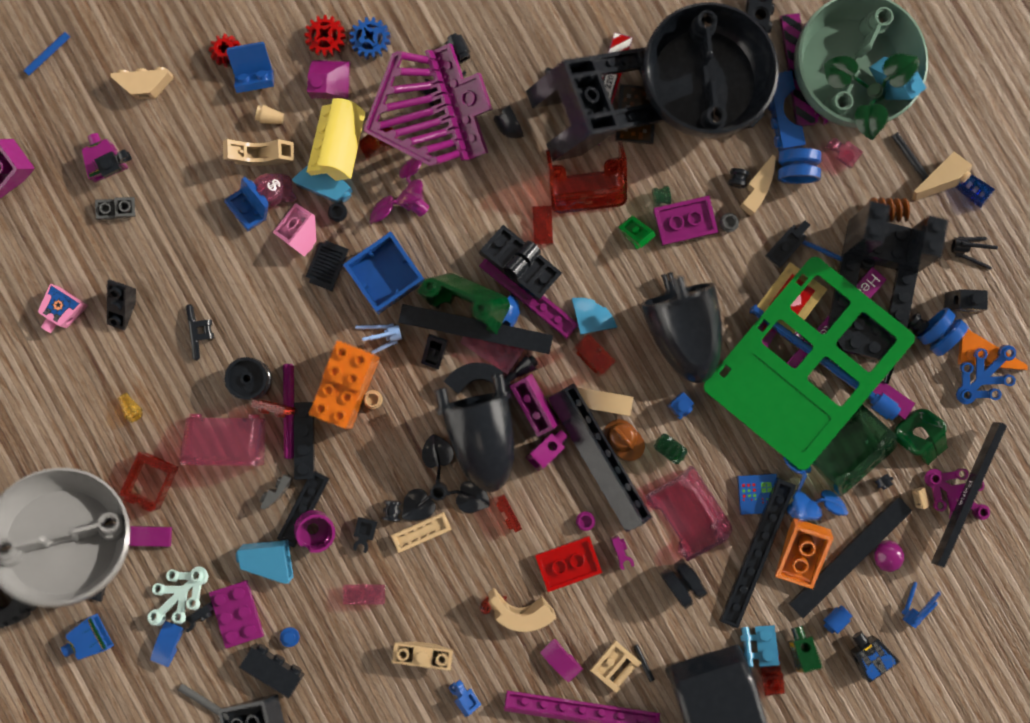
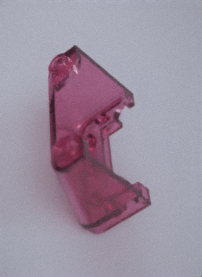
[179,414,265,466]
[645,466,733,562]

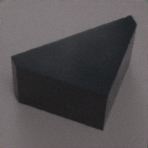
[421,334,449,370]

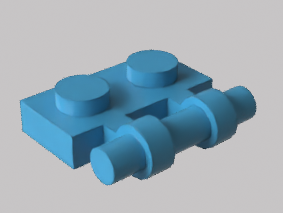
[740,625,779,668]

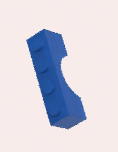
[768,70,806,152]

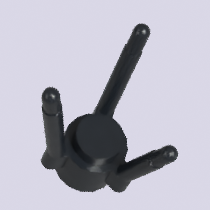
[951,236,998,270]

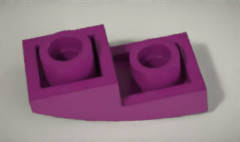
[540,639,583,683]

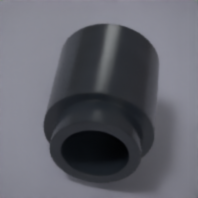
[445,33,471,63]

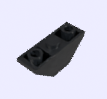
[107,279,136,331]

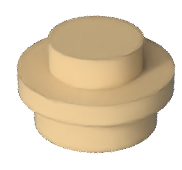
[363,390,383,409]

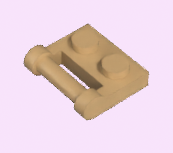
[590,640,642,693]

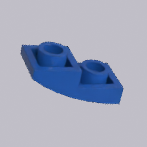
[150,621,185,668]

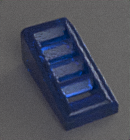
[955,174,995,208]

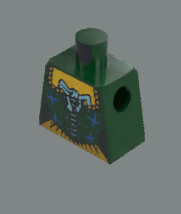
[789,626,823,673]

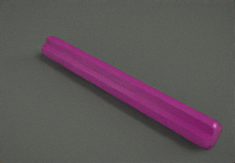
[283,364,294,459]

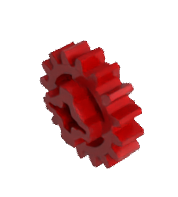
[304,15,346,58]

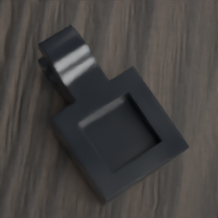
[94,149,132,178]
[185,602,214,632]

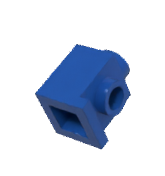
[667,392,694,419]

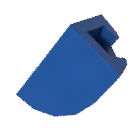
[502,294,520,327]

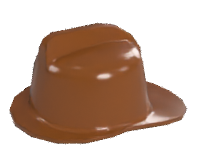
[604,419,645,461]

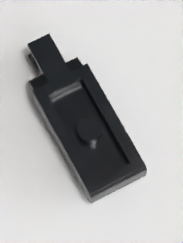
[765,220,810,269]

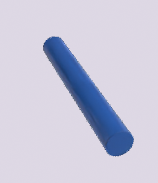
[24,32,70,76]

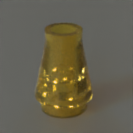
[118,393,143,423]

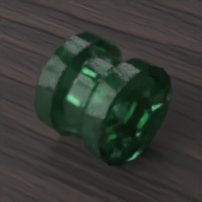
[652,185,671,207]

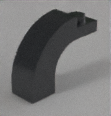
[444,363,513,394]

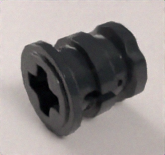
[381,500,402,521]

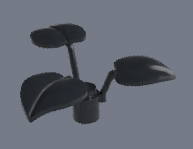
[402,434,490,521]

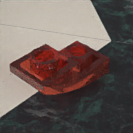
[760,652,785,696]

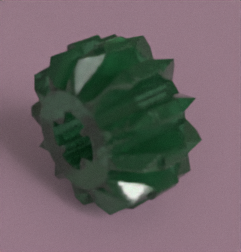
[654,433,688,464]

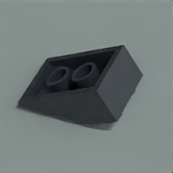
[218,694,284,723]

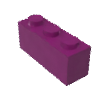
[510,374,560,437]

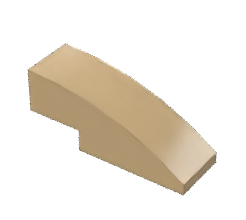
[739,155,776,216]
[576,387,633,416]

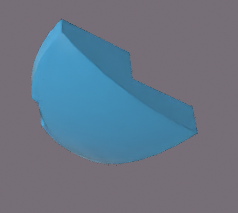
[572,298,617,335]

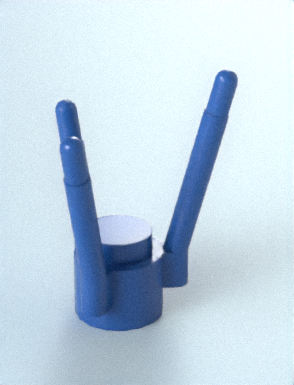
[901,582,941,629]

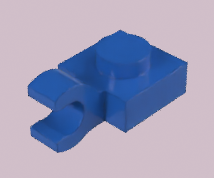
[448,680,481,717]

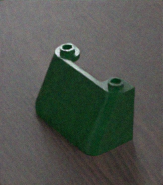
[417,273,510,335]

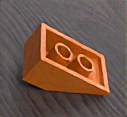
[775,518,834,589]

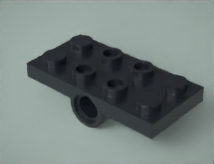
[479,225,562,301]

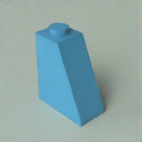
[869,56,926,100]
[291,165,353,203]
[236,540,294,584]

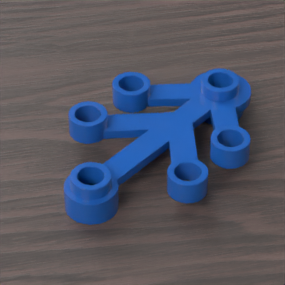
[956,345,1016,404]

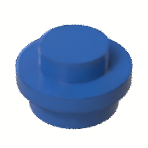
[280,627,300,647]

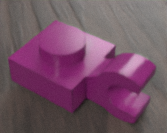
[611,535,634,570]

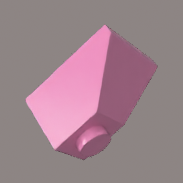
[273,203,316,257]

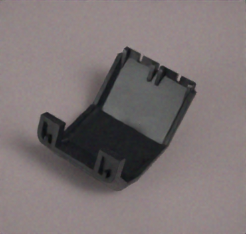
[665,645,768,723]

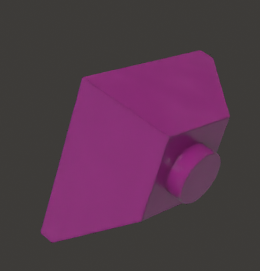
[307,60,350,100]

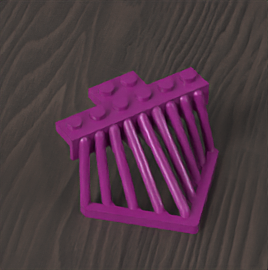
[364,43,493,166]

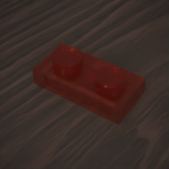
[532,206,553,245]
[251,399,295,418]
[496,494,522,533]

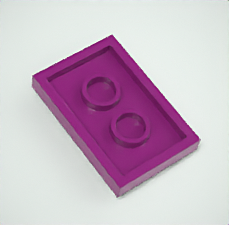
[653,196,718,246]
[209,580,264,648]

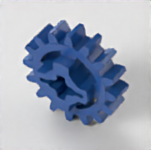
[350,17,391,60]

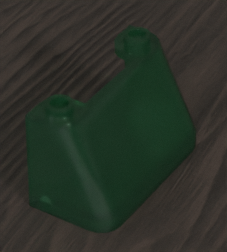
[812,404,897,496]

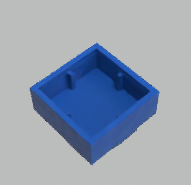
[343,232,425,314]

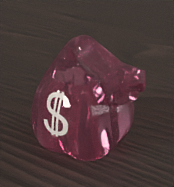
[254,173,297,208]

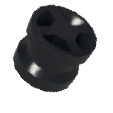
[728,168,750,188]
[907,313,930,337]

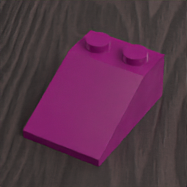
[0,139,35,199]

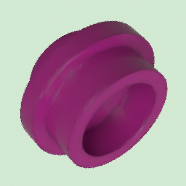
[576,511,595,531]

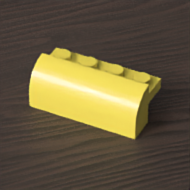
[306,98,366,181]

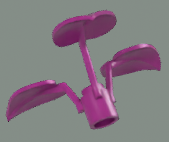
[370,157,429,225]

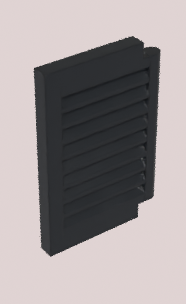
[305,240,349,291]

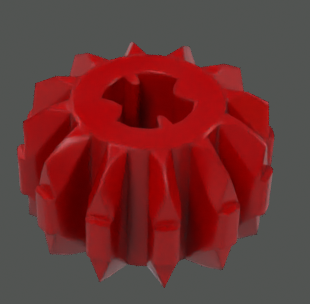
[209,33,241,67]

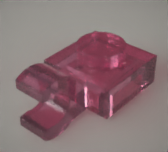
[826,138,863,168]

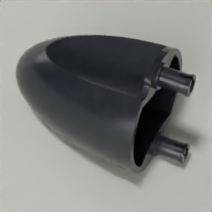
[640,272,722,383]
[434,373,514,492]

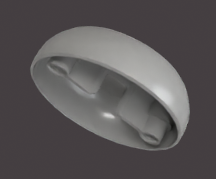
[0,468,131,607]

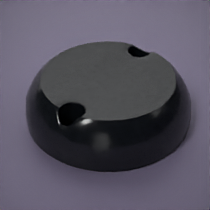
[642,2,779,138]

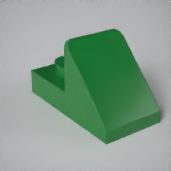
[618,215,656,249]

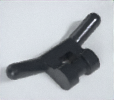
[186,304,215,361]

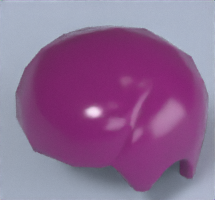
[874,540,904,572]

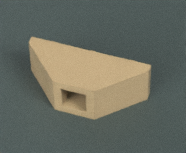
[110,67,173,100]
[392,641,453,670]

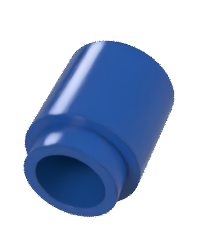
[823,605,853,634]

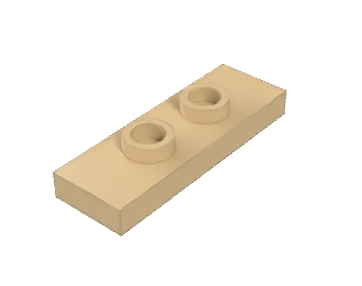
[391,512,452,553]

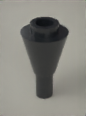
[505,354,539,383]

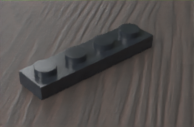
[294,402,315,480]

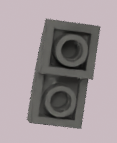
[95,197,136,220]
[260,474,294,509]

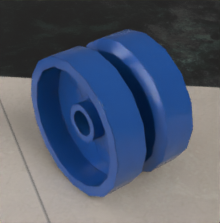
[778,148,822,184]
[917,307,969,357]

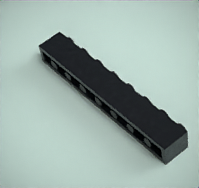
[548,383,652,532]

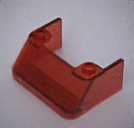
[546,141,627,214]

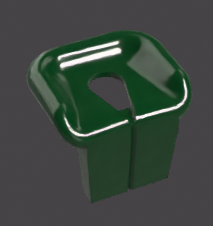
[893,409,948,465]

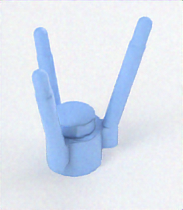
[355,323,402,354]

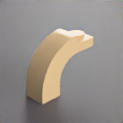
[223,139,294,166]
[488,588,556,632]

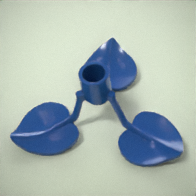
[783,457,849,521]

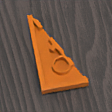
[958,329,1028,370]

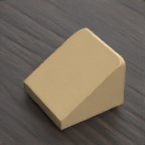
[911,487,930,509]

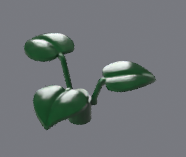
[824,53,919,140]

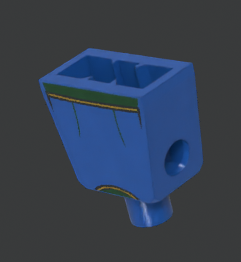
[61,613,114,660]

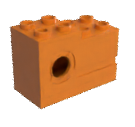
[309,340,380,429]

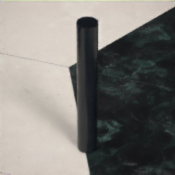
[891,132,929,181]

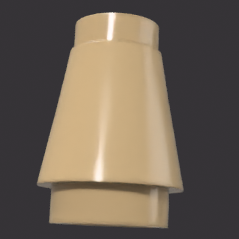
[255,105,284,125]

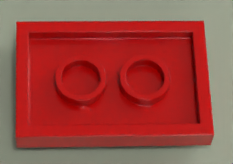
[535,536,602,592]

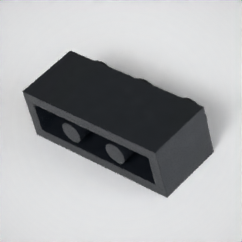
[239,644,305,698]

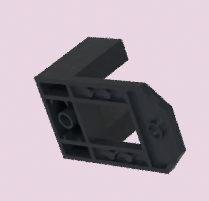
[526,47,665,162]
[826,201,949,361]

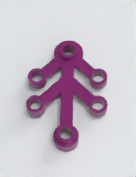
[924,468,990,520]

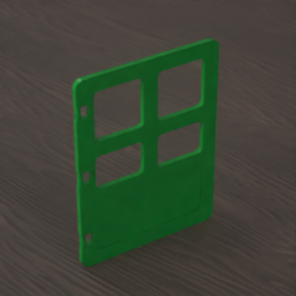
[704,257,915,470]

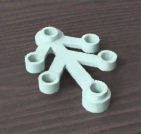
[147,566,208,626]

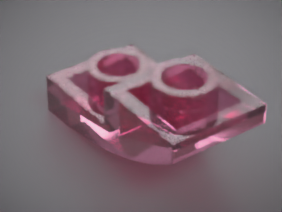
[343,585,385,605]

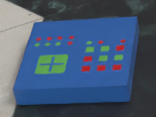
[737,474,777,515]

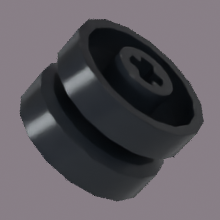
[224,357,273,400]
[660,558,708,610]

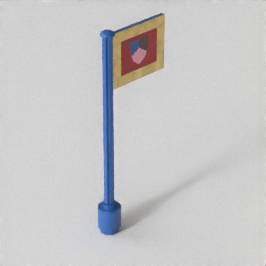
[749,262,901,421]

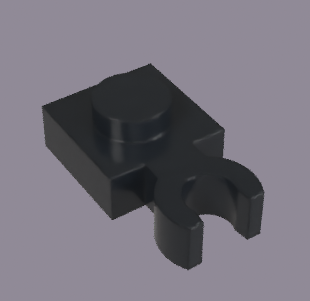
[353,517,378,553]

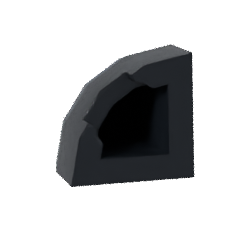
[493,105,524,139]

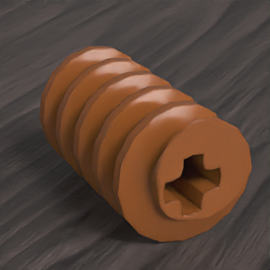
[868,197,910,222]

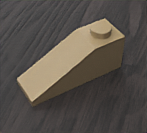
[912,152,972,201]

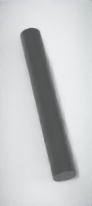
[178,684,229,721]

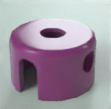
[294,510,335,553]

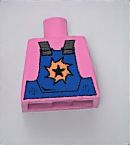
[38,284,88,333]

